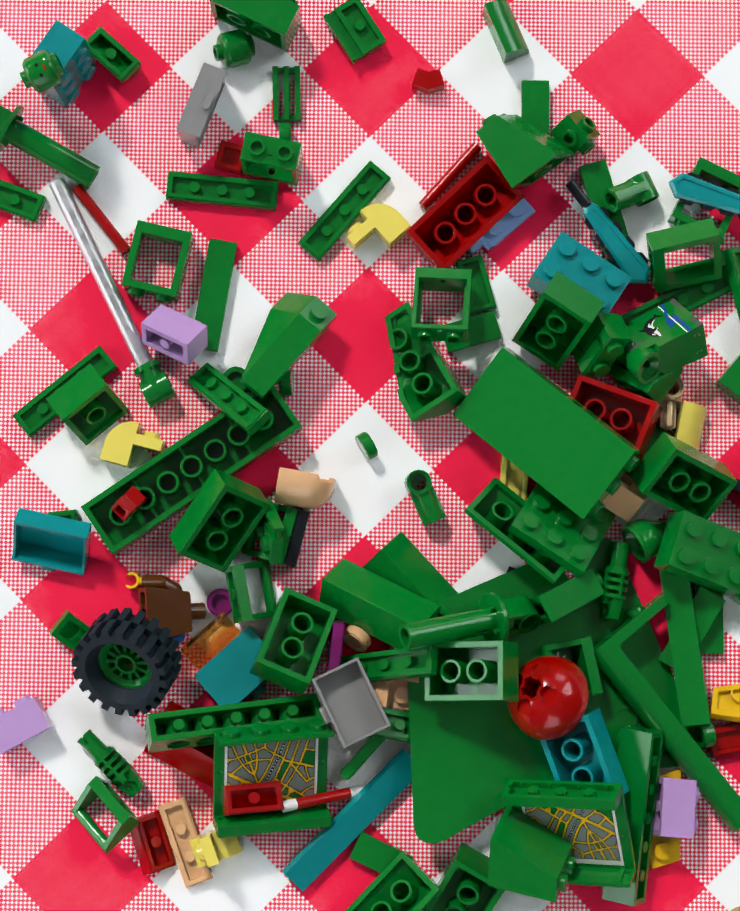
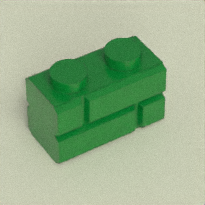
[572,312,632,377]

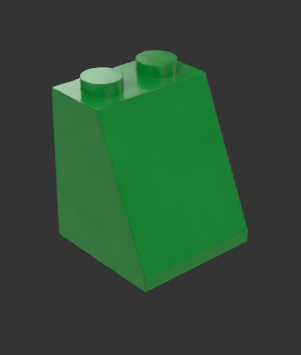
[476,113,574,188]
[488,806,576,903]

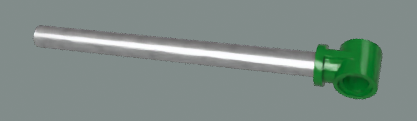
[49,178,176,408]

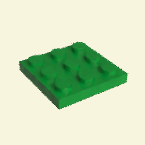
[507,483,616,578]

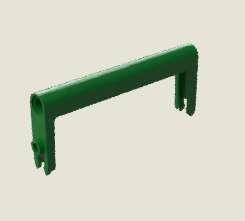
[593,592,740,832]

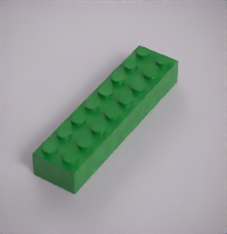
[81,386,303,555]

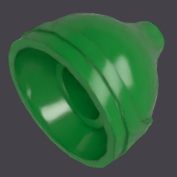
[621,519,666,563]

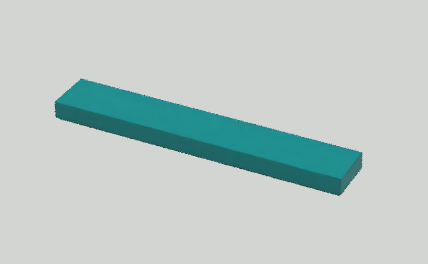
[282,748,412,891]

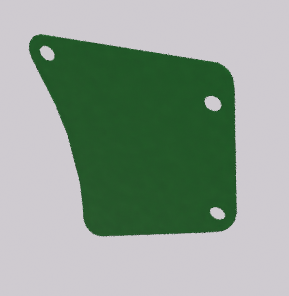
[408,537,693,844]

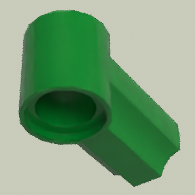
[603,171,660,213]
[404,470,446,526]

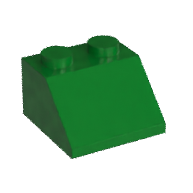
[46,364,130,446]

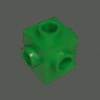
[550,109,601,157]

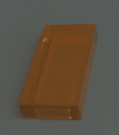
[181,612,241,670]

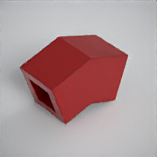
[412,68,445,94]
[111,486,148,521]

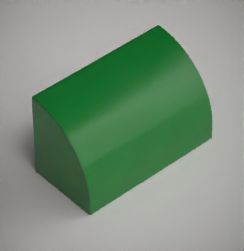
[482,0,529,63]

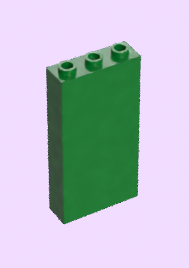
[453,347,641,520]

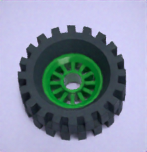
[71,608,182,716]

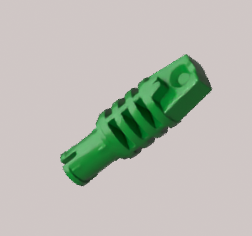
[600,541,631,621]
[77,729,145,797]

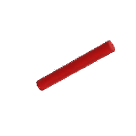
[419,142,481,210]
[72,184,131,255]

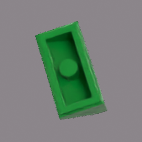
[86,26,142,83]

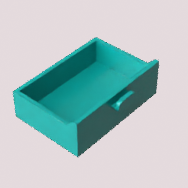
[11,508,92,575]
[193,626,268,705]

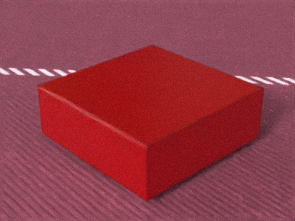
[214,140,243,175]

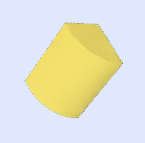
[672,401,707,450]

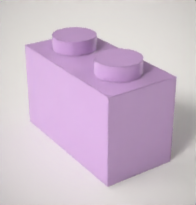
[141,304,208,365]
[0,695,54,755]
[653,777,700,839]

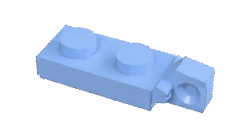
[468,198,535,256]

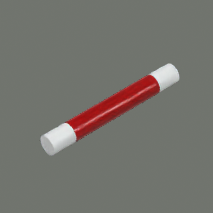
[282,785,364,813]

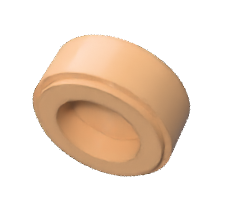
[343,625,371,652]

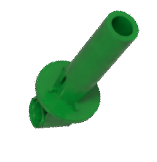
[0,105,101,189]
[399,592,542,650]

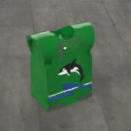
[617,299,708,384]

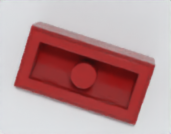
[223,781,284,816]
[130,810,176,875]

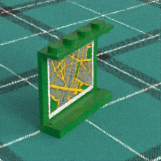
[213,719,334,838]
[501,779,637,888]

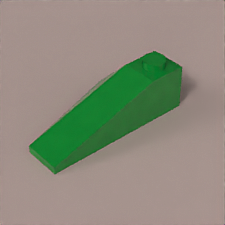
[240,292,337,399]
[385,301,467,422]

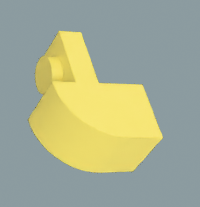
[347,204,411,251]
[100,421,166,468]
[189,829,243,868]

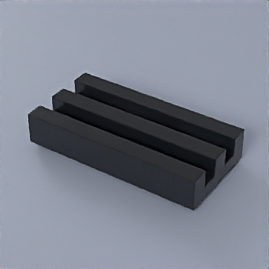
[285,510,310,568]

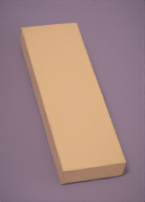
[158,796,213,888]

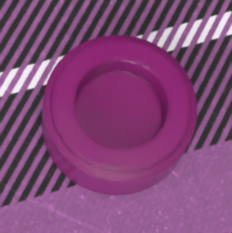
[207,588,232,617]

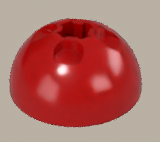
[508,655,589,740]

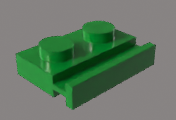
[323,0,386,64]
[254,499,285,564]

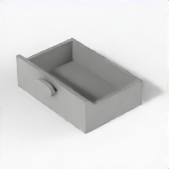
[176,62,227,148]
[310,657,391,749]

